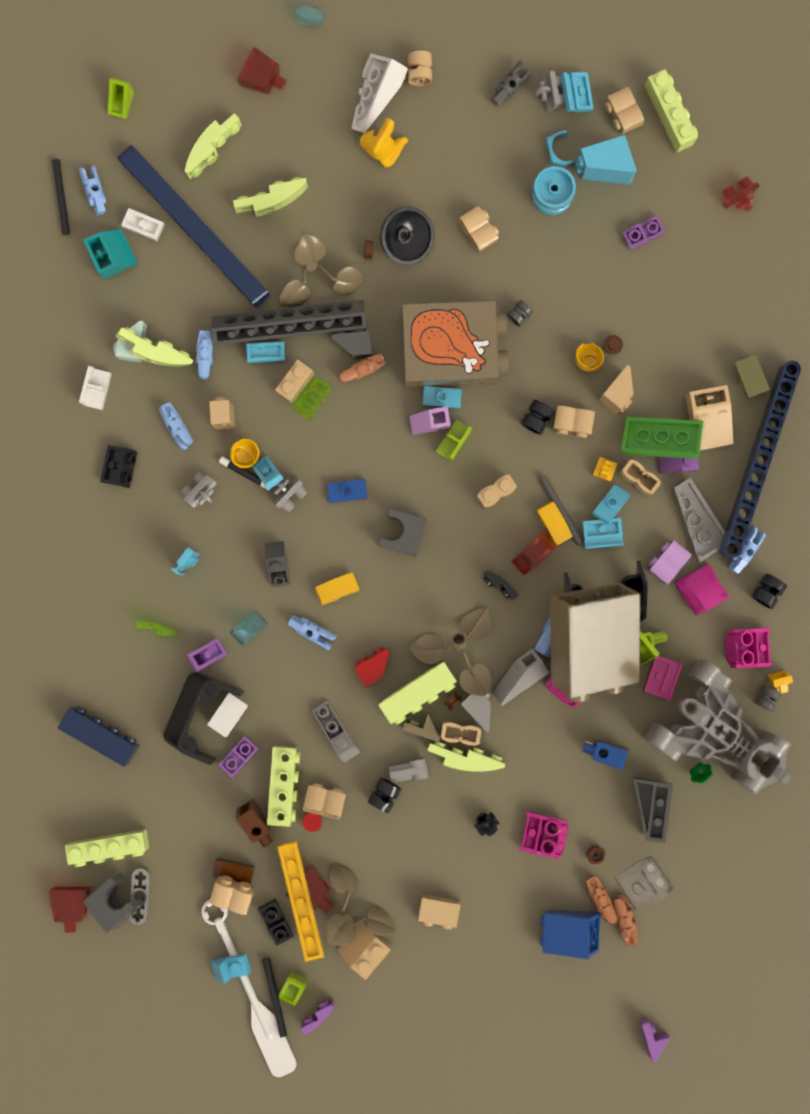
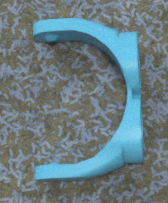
[545,130,575,167]

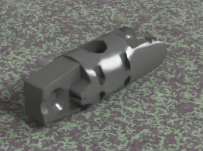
[491,60,531,105]

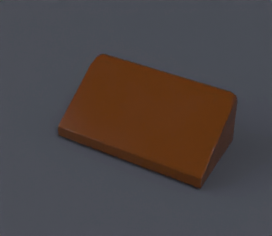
[213,858,255,885]

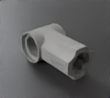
[389,758,429,783]

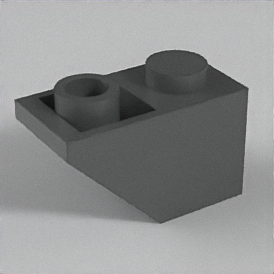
[331,329,372,359]
[265,541,290,587]

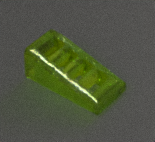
[294,377,332,420]

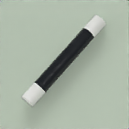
[219,456,269,491]

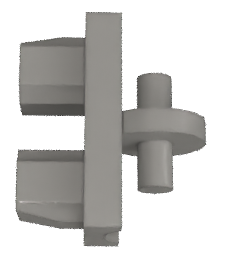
[535,71,565,112]
[181,472,218,509]
[273,477,308,512]

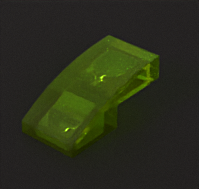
[136,621,178,636]

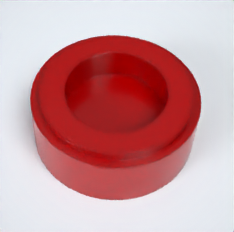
[303,812,322,832]

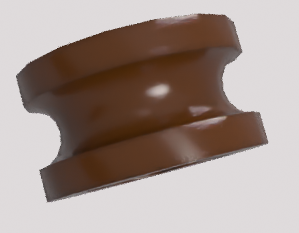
[443,692,462,710]

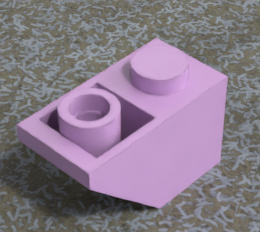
[409,406,451,435]

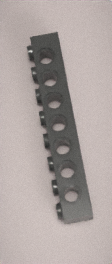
[211,300,367,345]

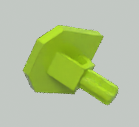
[639,631,668,666]

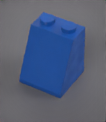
[540,910,600,959]

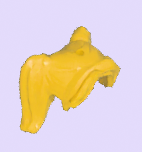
[360,118,408,168]

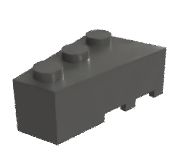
[633,777,673,843]

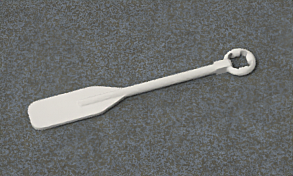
[201,899,297,1077]

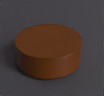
[364,240,373,260]

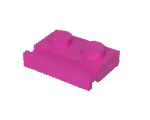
[643,656,683,701]

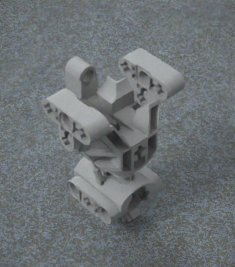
[643,659,791,794]

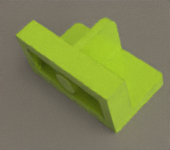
[436,420,473,462]

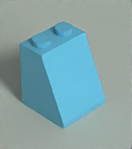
[575,135,637,184]

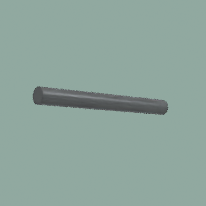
[539,475,583,545]

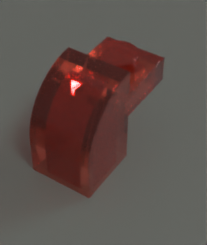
[512,531,557,575]

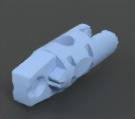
[79,166,106,216]
[195,330,213,380]
[159,402,193,451]
[728,526,766,574]
[288,615,337,650]

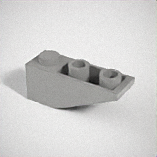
[492,648,549,706]
[312,700,361,763]

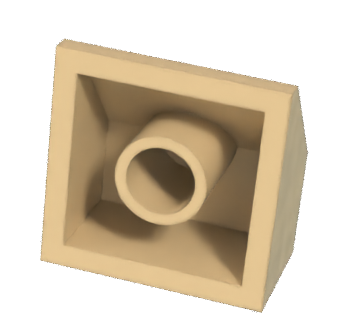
[598,365,634,415]
[337,921,391,980]

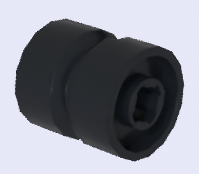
[520,399,555,435]
[751,573,787,609]
[367,777,402,813]

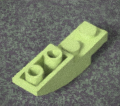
[185,113,242,179]
[233,177,308,217]
[115,327,194,367]
[427,741,506,772]

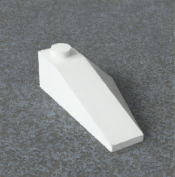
[351,53,408,134]

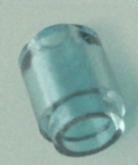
[295,3,324,27]

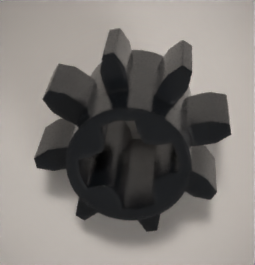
[474,812,499,837]

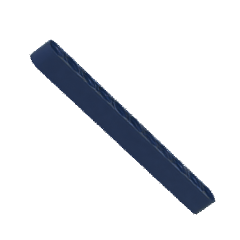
[117,145,270,308]
[719,360,801,559]

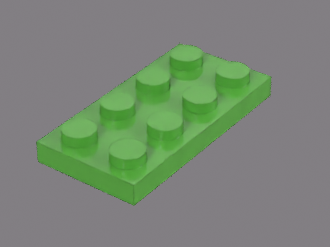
[621,417,704,459]

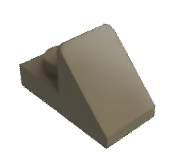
[402,713,440,742]

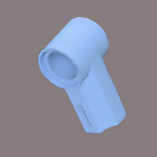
[534,618,551,658]

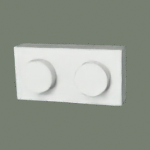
[121,208,165,242]

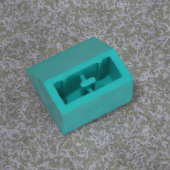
[83,229,138,280]

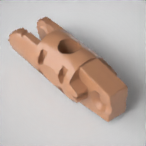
[339,354,386,383]
[585,875,618,924]
[613,894,639,946]

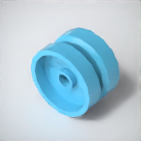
[531,166,576,215]

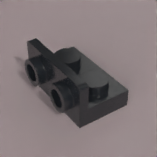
[100,445,137,488]

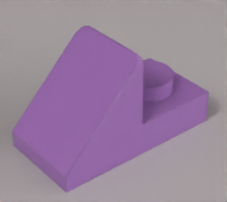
[658,457,699,473]
[187,638,227,672]
[639,1017,670,1063]

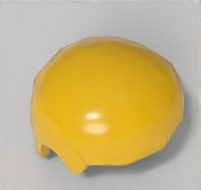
[575,343,604,372]
[230,439,260,469]

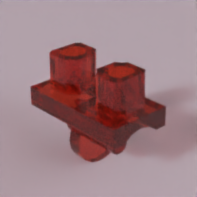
[722,176,760,211]

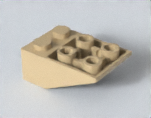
[685,385,734,450]

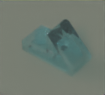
[230,610,268,646]

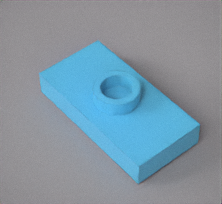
[246,341,286,363]
[422,386,462,409]
[592,484,631,525]

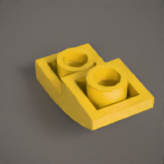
[536,501,573,546]
[315,572,360,605]

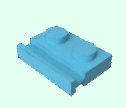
[560,72,594,112]
[582,518,624,549]
[171,547,200,576]

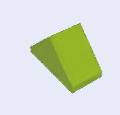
[108,77,135,119]
[279,970,308,1006]

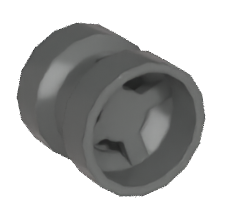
[507,300,533,327]
[755,686,781,712]

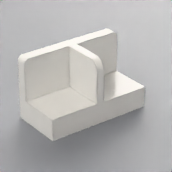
[79,366,112,410]
[207,692,248,737]

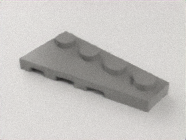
[673,478,725,563]

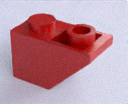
[354,647,390,688]

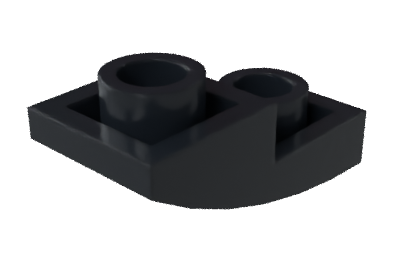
[483,570,519,600]
[258,899,294,946]

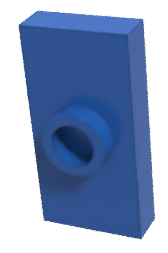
[327,479,367,503]

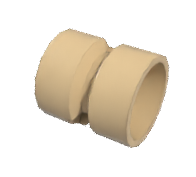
[408,51,432,86]

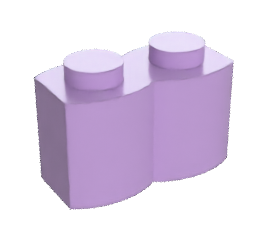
[648,540,692,585]

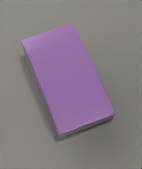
[622,215,666,249]
[218,736,258,779]
[300,999,335,1035]

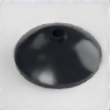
[380,206,434,265]

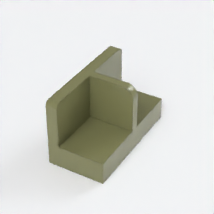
[734,354,770,398]

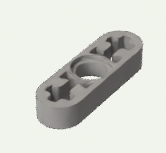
[129,867,151,925]

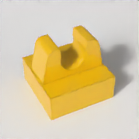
[592,457,618,482]
[767,670,793,694]

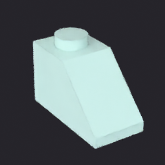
[113,321,147,363]

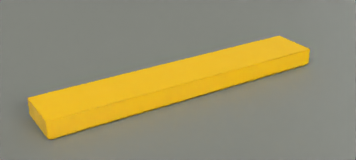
[277,841,325,962]

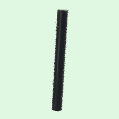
[52,159,70,235]
[262,958,287,1038]

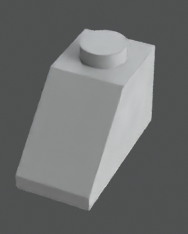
[460,693,491,732]

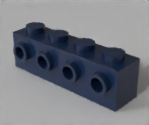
[57,706,139,767]

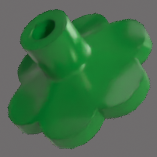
[690,763,713,784]

